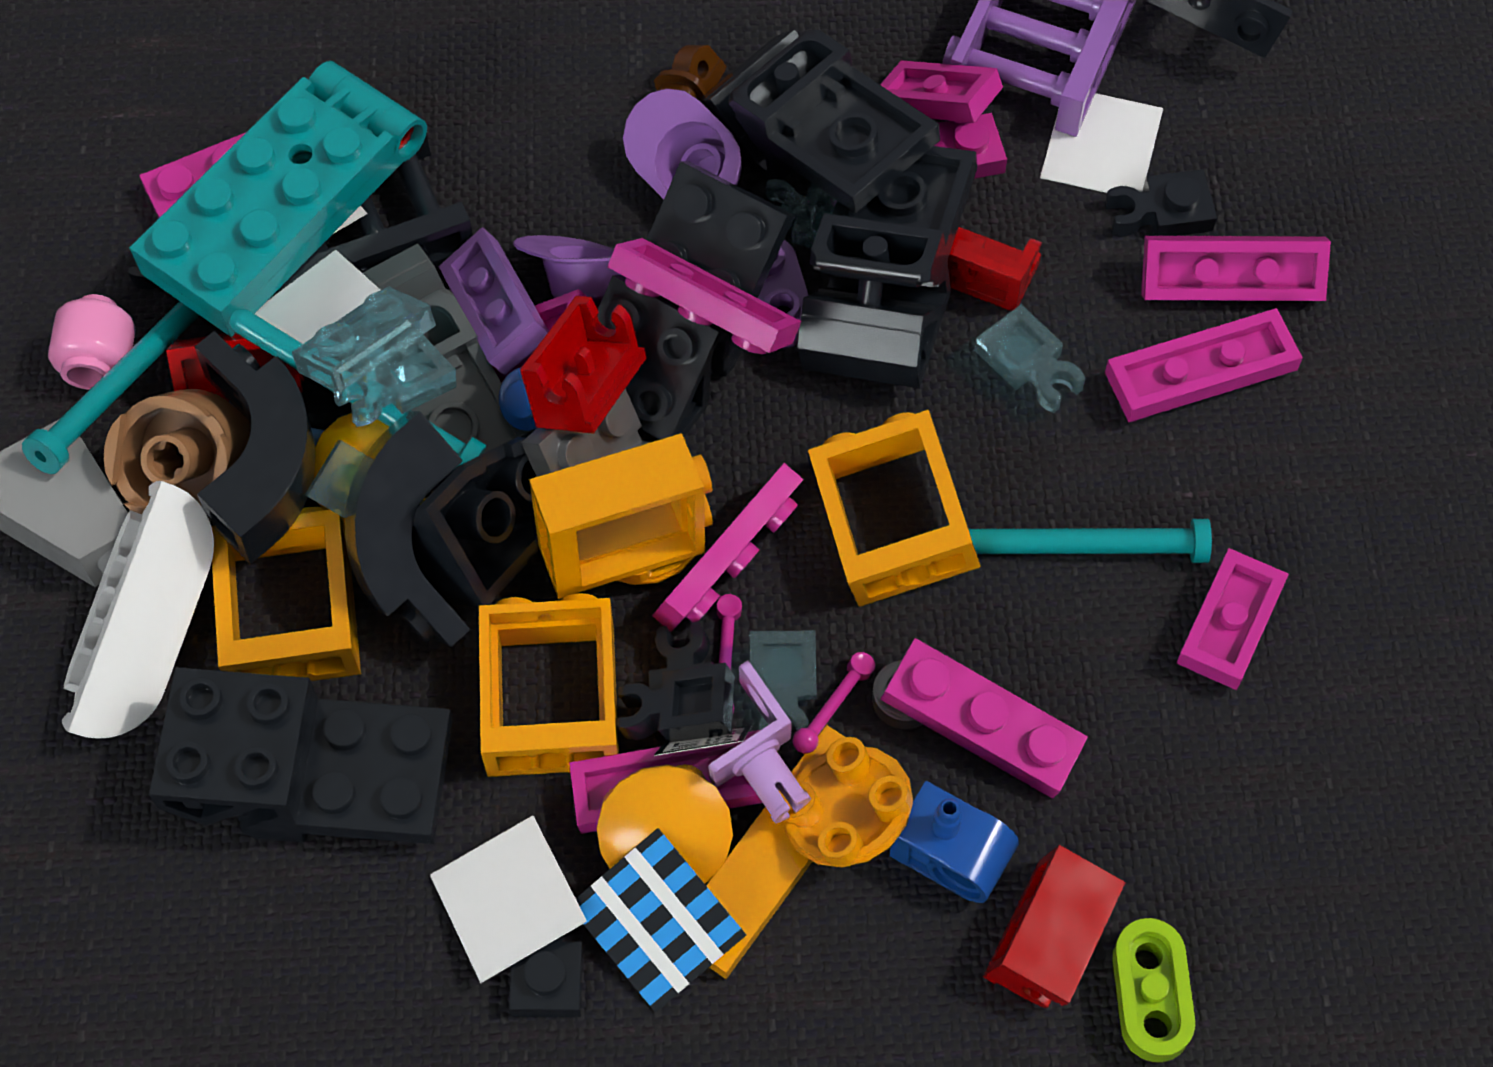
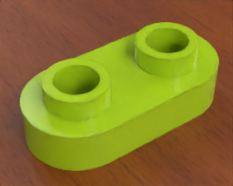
[1113,918,1195,1062]

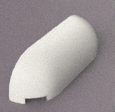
[62,481,214,738]

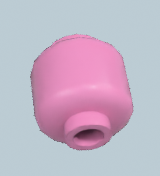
[48,294,136,390]

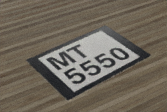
[654,725,752,756]

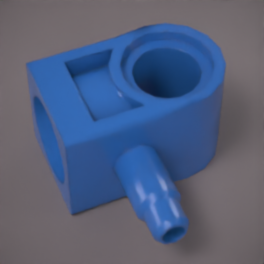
[890,781,1019,903]

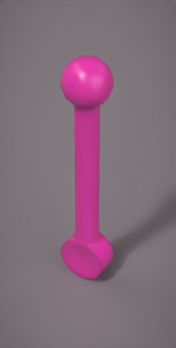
[716,594,742,712]
[792,652,875,754]

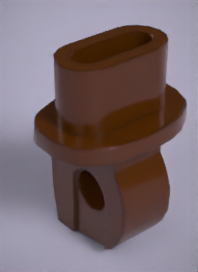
[654,45,727,100]

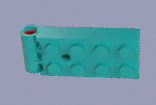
[129,61,427,337]

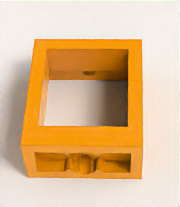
[808,410,981,607]
[529,433,713,599]
[211,507,361,681]
[479,593,619,777]

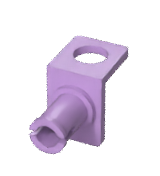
[708,660,811,824]

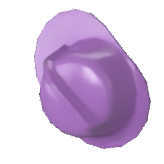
[623,89,742,200]
[513,235,621,309]

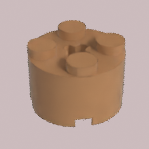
[104,389,251,514]

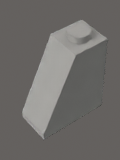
[0,420,128,587]

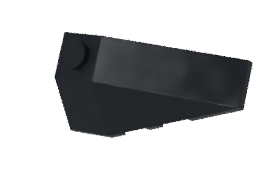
[412,428,540,608]

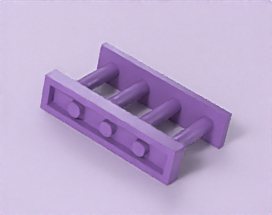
[942,0,1136,137]

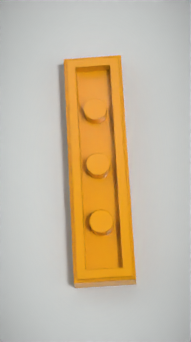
[706,725,845,979]

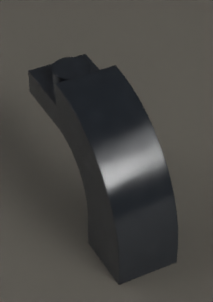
[194,331,316,564]
[345,411,471,647]

